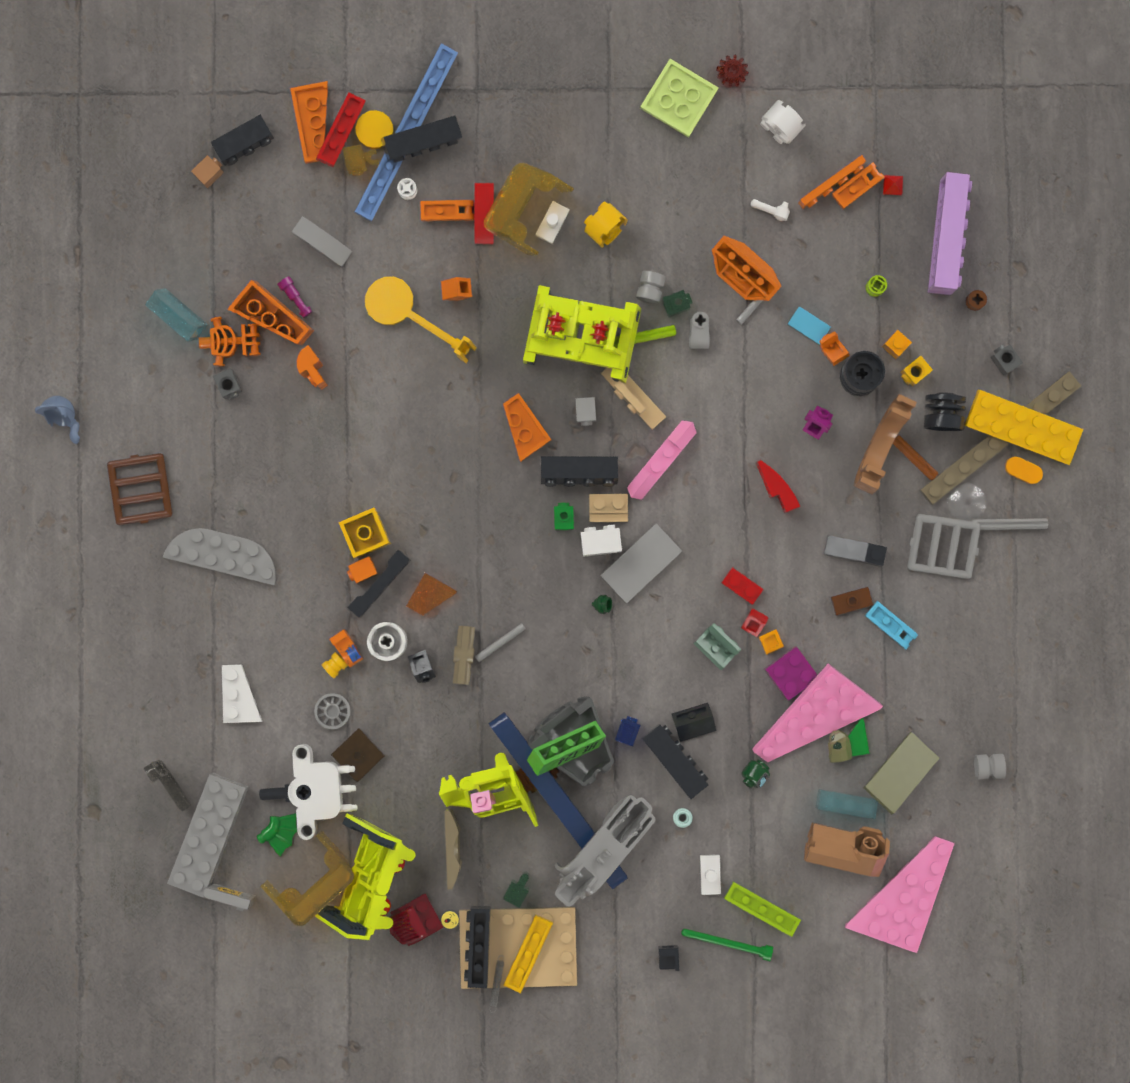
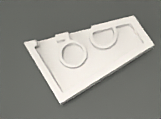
[222,665,263,723]

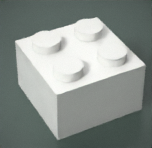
[581,525,622,557]

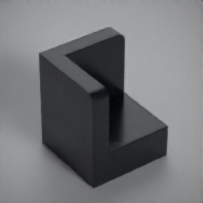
[658,945,679,971]

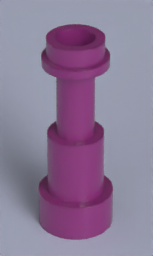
[277,276,312,318]

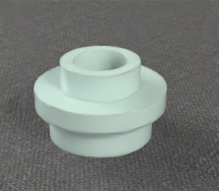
[673,808,692,828]

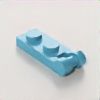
[865,601,918,650]

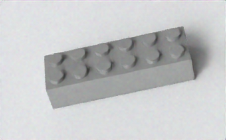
[167,773,249,897]

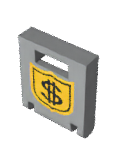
[203,884,256,911]

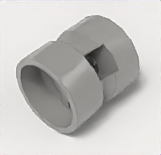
[636,271,666,304]
[974,753,1006,780]

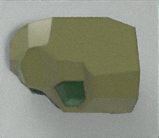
[828,730,852,763]

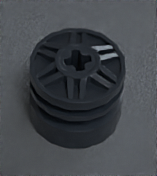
[839,351,885,397]
[924,392,966,431]

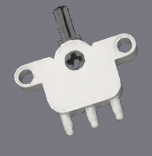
[259,744,358,840]

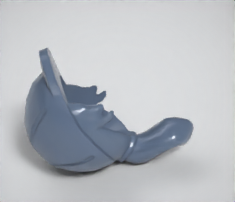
[35,396,80,444]

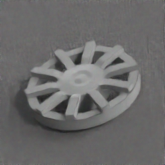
[314,693,351,729]

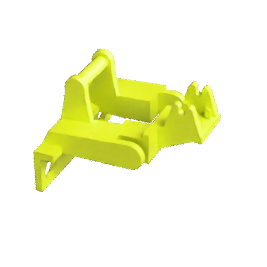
[439,753,539,827]

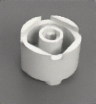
[760,100,806,144]
[367,622,407,661]

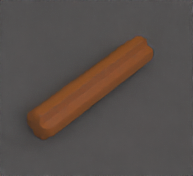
[893,435,938,480]

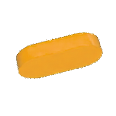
[1005,457,1043,484]

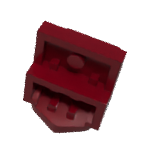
[389,893,444,946]

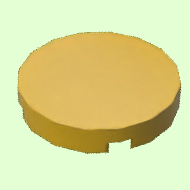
[355,110,394,149]

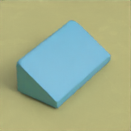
[788,307,831,345]

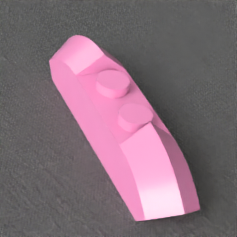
[627,421,697,500]

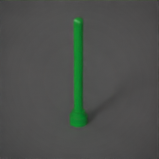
[681,929,773,962]

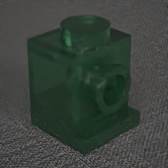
[662,290,692,318]

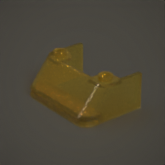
[484,163,574,255]
[260,831,354,926]

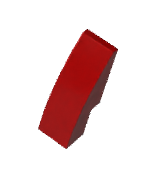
[474,183,494,244]
[756,460,800,513]

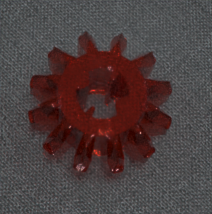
[716,54,749,88]

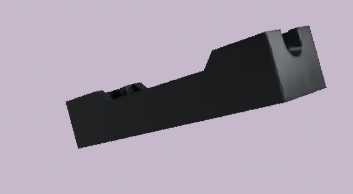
[347,550,411,618]

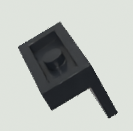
[671,702,717,742]

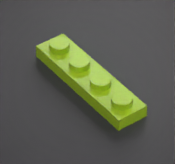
[724,881,801,937]

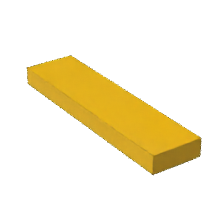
[503,914,553,993]

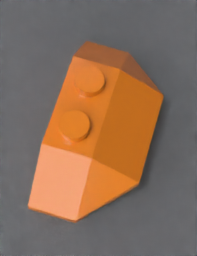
[712,236,782,301]

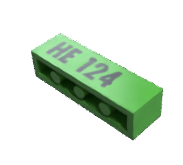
[527,721,606,776]

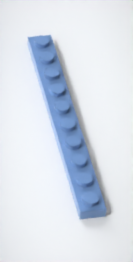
[354,43,458,221]

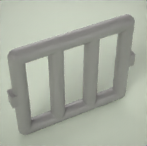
[907,514,981,579]

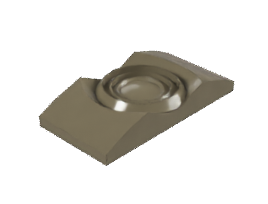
[444,808,462,890]

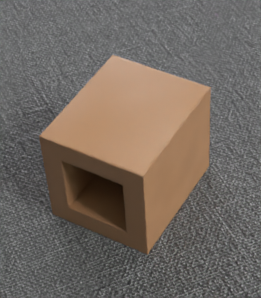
[191,155,224,189]

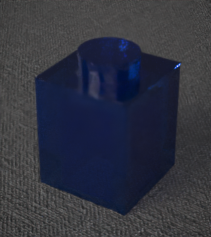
[614,716,641,747]

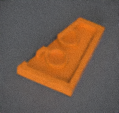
[503,393,552,462]

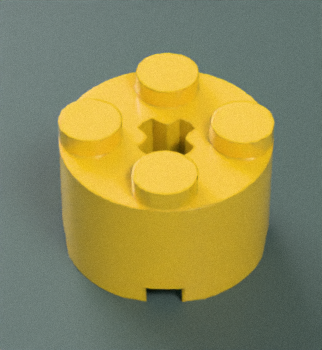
[584,201,628,248]

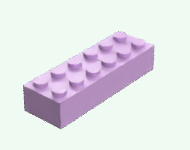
[928,172,972,295]

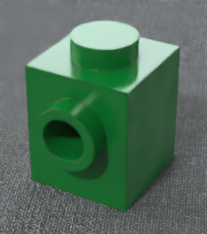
[554,503,574,530]

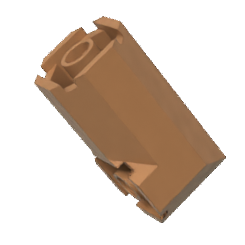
[804,822,890,877]

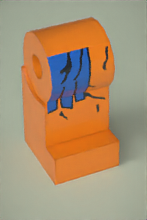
[329,629,363,668]

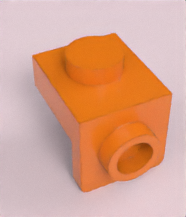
[819,331,850,366]

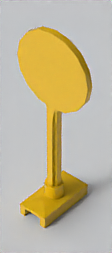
[365,276,477,364]

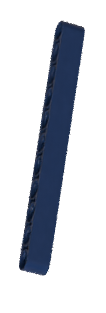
[488,712,628,889]

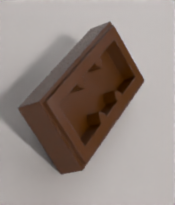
[831,587,873,615]

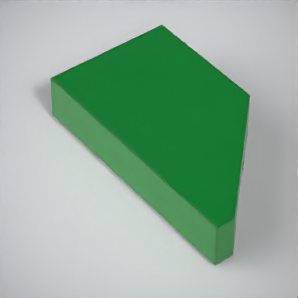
[848,718,870,756]

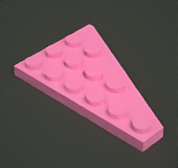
[752,664,883,762]
[845,836,954,953]

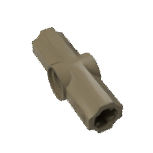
[453,626,475,685]

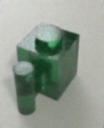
[503,871,529,908]

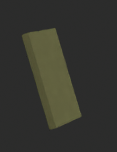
[863,732,939,815]

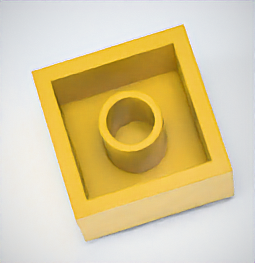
[338,508,391,559]

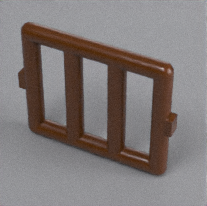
[107,453,173,525]

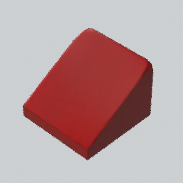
[741,608,768,637]

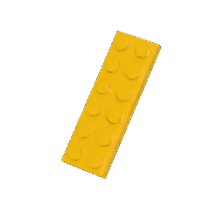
[965,390,1084,465]

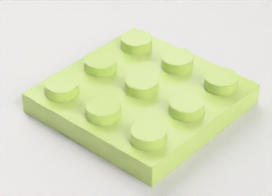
[640,59,719,138]

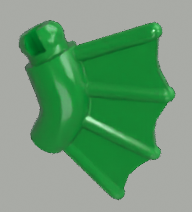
[256,813,297,857]

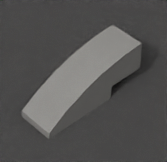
[292,216,352,267]

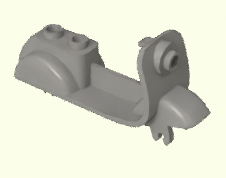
[554,795,655,907]

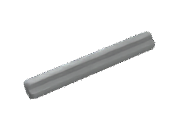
[972,518,1048,530]

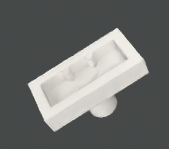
[535,201,570,244]
[700,855,721,895]

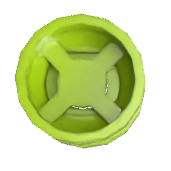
[866,275,887,297]

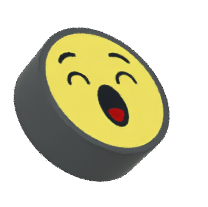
[440,909,460,930]

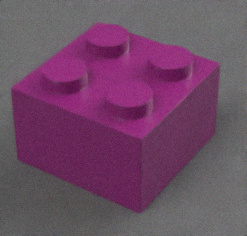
[764,646,817,701]

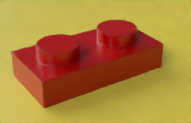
[721,567,764,605]

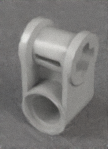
[689,311,710,349]

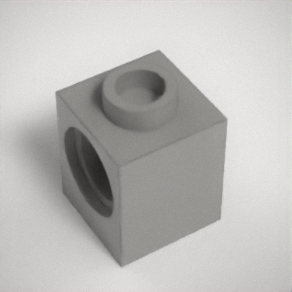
[575,397,596,426]

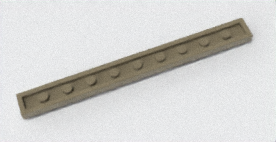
[920,371,1081,505]

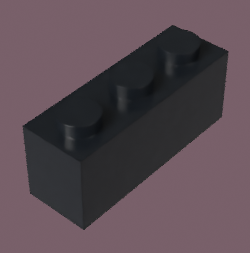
[211,114,274,166]

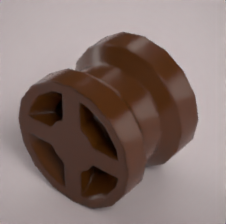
[965,290,987,311]

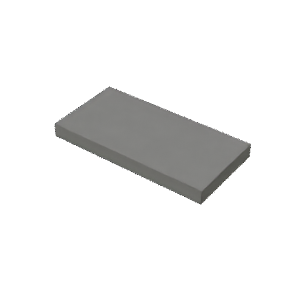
[600,523,682,604]

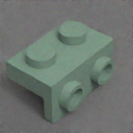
[693,623,741,670]

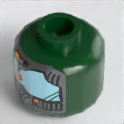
[741,759,770,789]

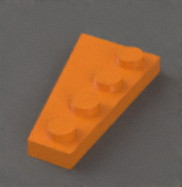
[290,81,328,164]

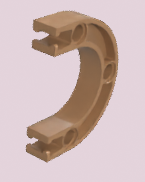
[853,394,917,495]

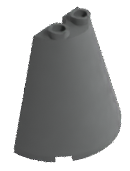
[528,696,614,786]

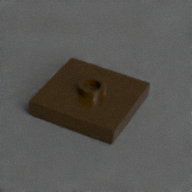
[331,728,386,782]

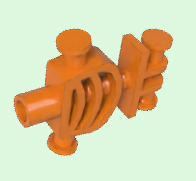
[199,317,261,367]

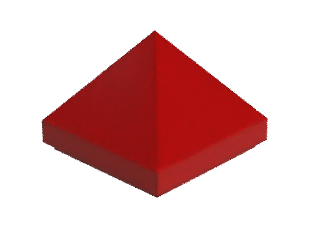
[883,175,903,196]

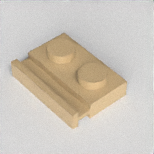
[589,494,628,522]

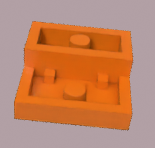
[297,345,328,390]

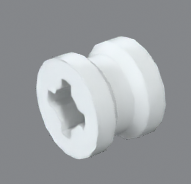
[397,178,417,200]

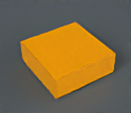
[759,629,784,654]

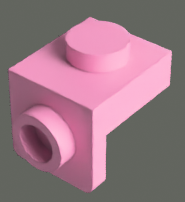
[470,790,496,813]

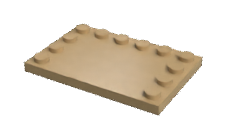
[459,907,577,989]

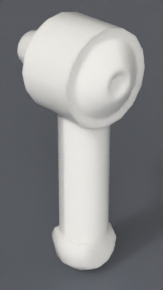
[751,199,790,221]

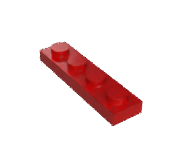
[316,92,366,168]

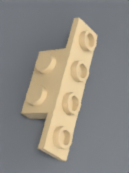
[601,368,666,430]

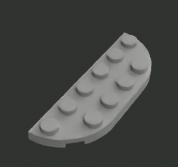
[163,528,276,585]

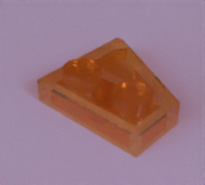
[406,573,457,616]

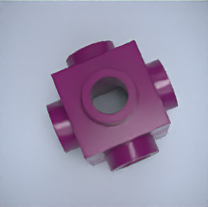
[802,405,833,440]

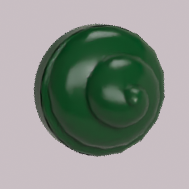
[592,595,612,614]

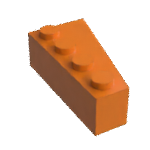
[228,280,314,345]

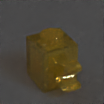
[342,144,379,176]

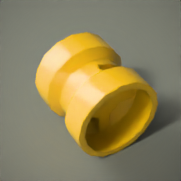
[321,652,348,678]

